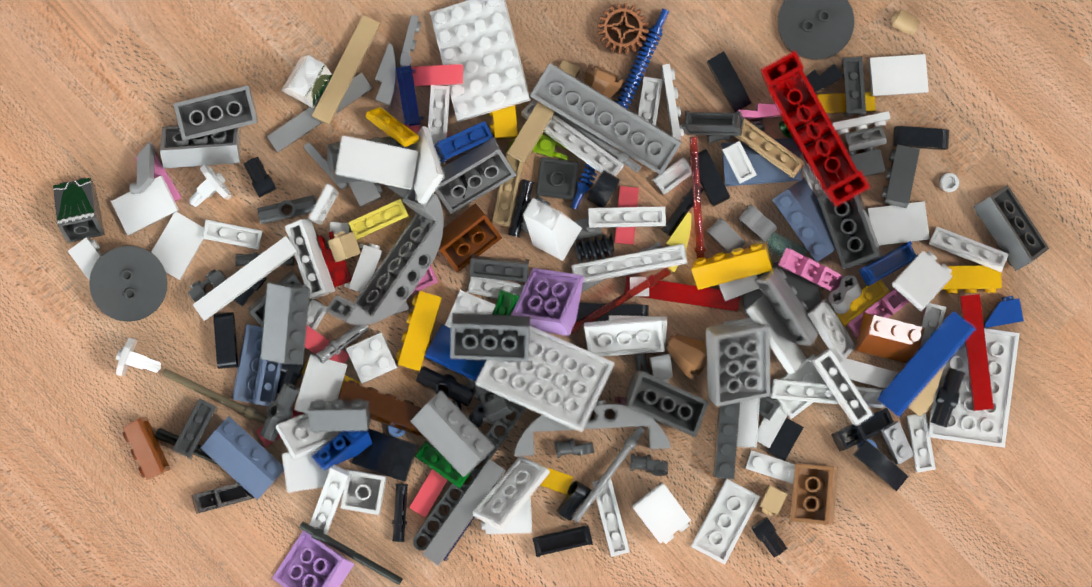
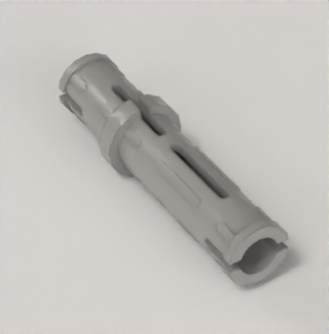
[316,325,369,363]

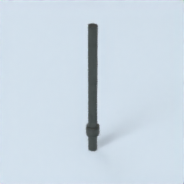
[299,521,403,585]

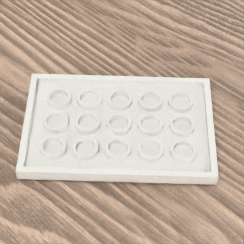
[430,0,531,122]
[476,326,615,432]
[928,328,1020,448]

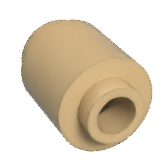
[891,9,920,35]

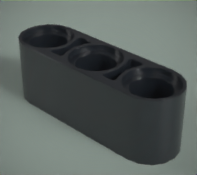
[893,126,950,150]
[689,149,730,207]
[587,169,621,208]
[214,312,238,369]

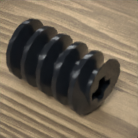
[574,233,614,263]

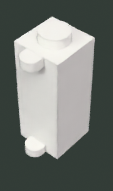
[344,243,383,293]

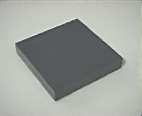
[536,157,579,200]

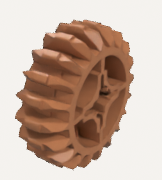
[597,3,649,55]

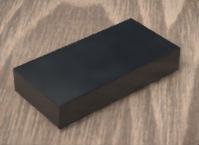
[768,418,804,461]

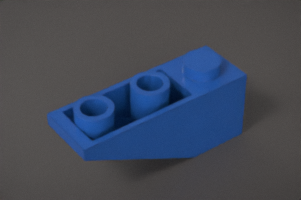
[311,431,372,470]

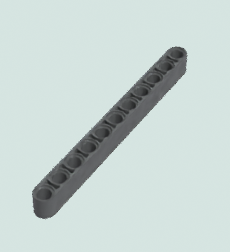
[413,400,526,551]

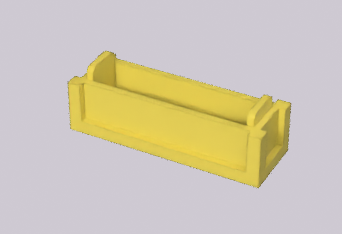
[348,199,410,241]

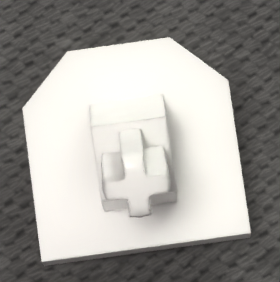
[189,164,233,207]
[116,338,161,376]

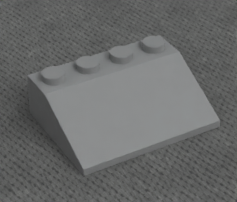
[754,267,819,346]
[706,324,770,407]

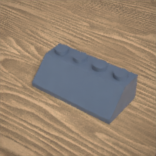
[772,178,836,262]
[200,416,284,500]

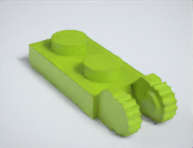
[520,128,568,161]

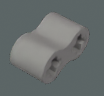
[738,204,777,242]
[829,275,862,314]

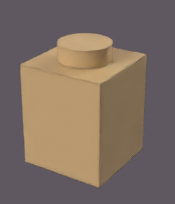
[328,231,361,263]
[759,485,787,516]

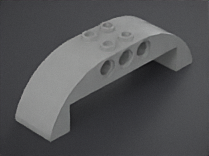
[325,186,444,325]
[515,401,670,456]

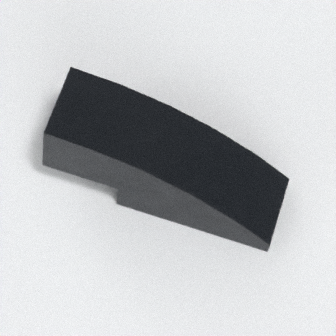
[707,51,751,113]
[806,64,844,93]
[831,408,894,452]
[853,440,909,491]
[191,483,254,514]

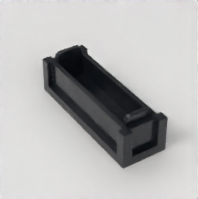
[532,525,593,557]

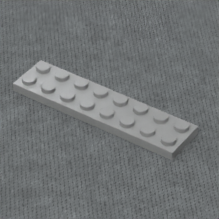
[530,62,682,175]

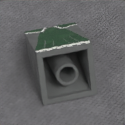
[53,178,105,243]

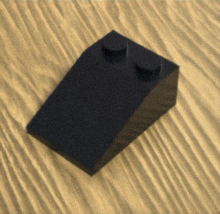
[352,428,418,482]

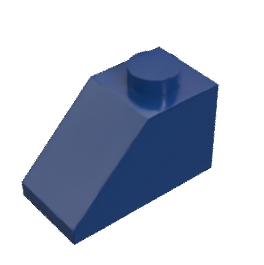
[983,296,1024,328]

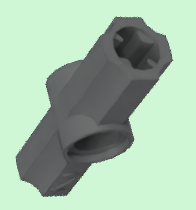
[257,195,316,225]
[260,382,300,441]

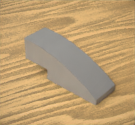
[375,43,397,107]

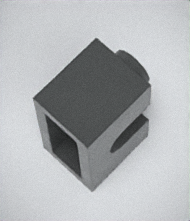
[188,269,227,302]
[474,382,513,422]

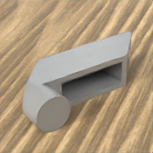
[130,143,155,194]

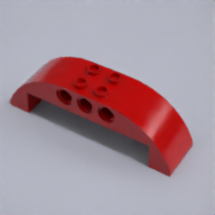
[760,51,871,206]

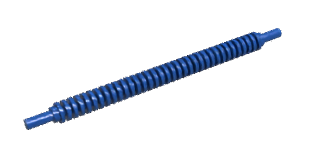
[570,9,669,210]

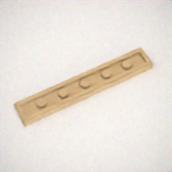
[312,15,381,125]
[508,60,580,163]

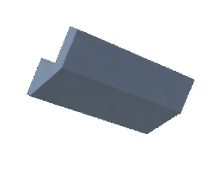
[721,138,802,187]
[232,324,282,406]

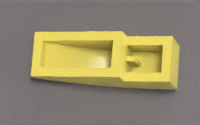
[666,212,691,273]

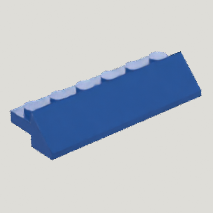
[877,311,976,417]

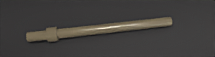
[162,368,268,424]

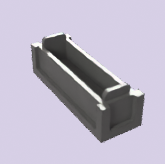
[841,57,866,117]
[682,111,744,136]
[469,254,529,282]
[172,398,218,460]

